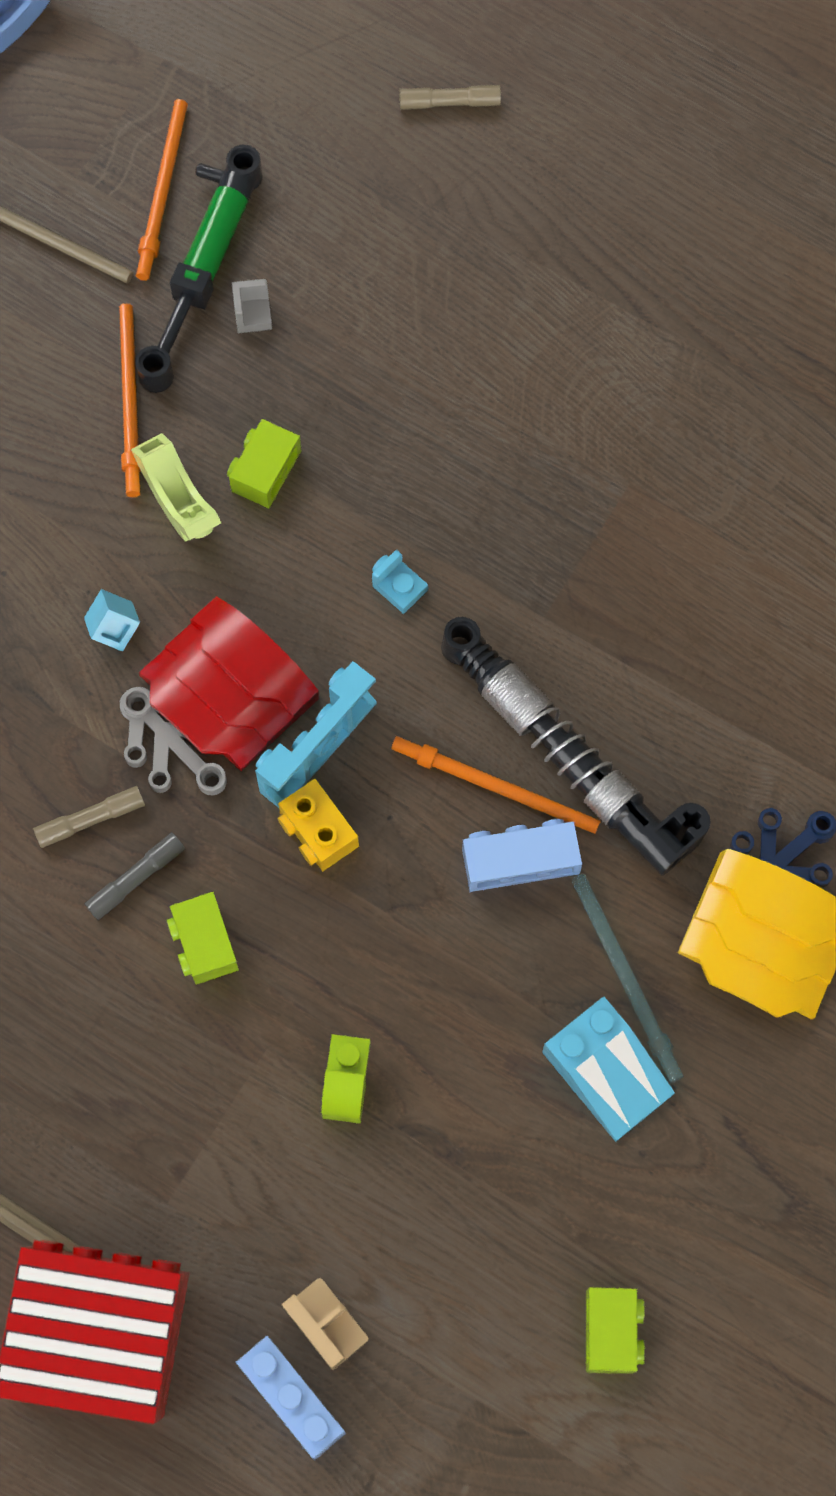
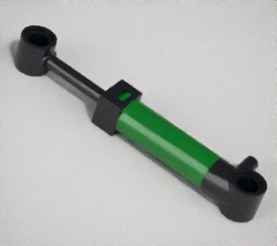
[135,144,262,393]

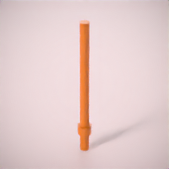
[136,99,188,281]
[119,304,141,497]
[391,736,601,834]

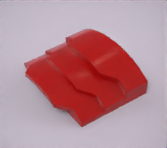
[139,596,319,771]

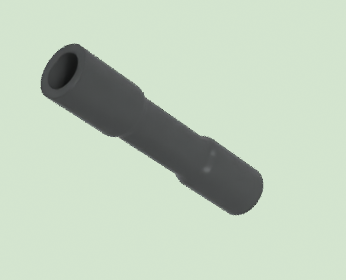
[84,832,185,921]

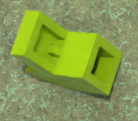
[321,1034,371,1124]

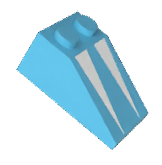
[542,996,675,1142]

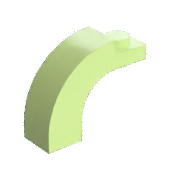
[131,433,221,542]

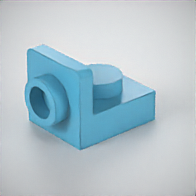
[372,550,428,614]

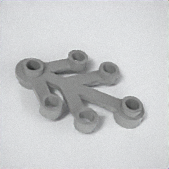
[120,687,227,795]

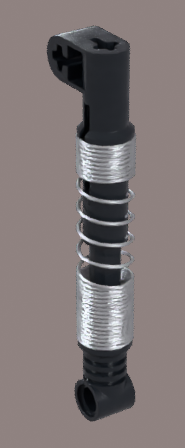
[441,617,711,876]

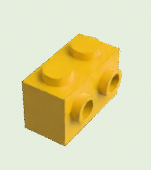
[277,779,359,872]

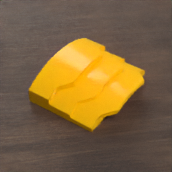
[678,849,836,1019]

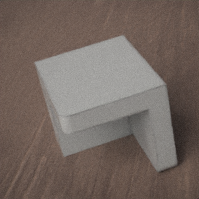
[232,279,272,333]

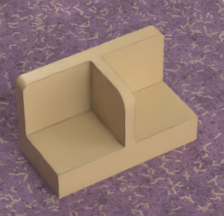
[282,1278,368,1370]

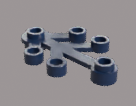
[730,808,836,888]

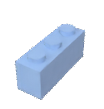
[462,819,582,892]
[236,1336,345,1460]

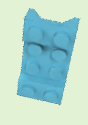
[255,661,377,808]

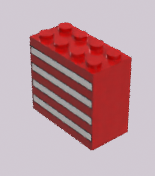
[0,1240,190,1424]

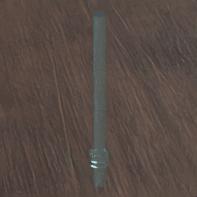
[571,874,684,1083]

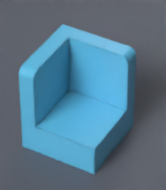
[85,589,140,651]

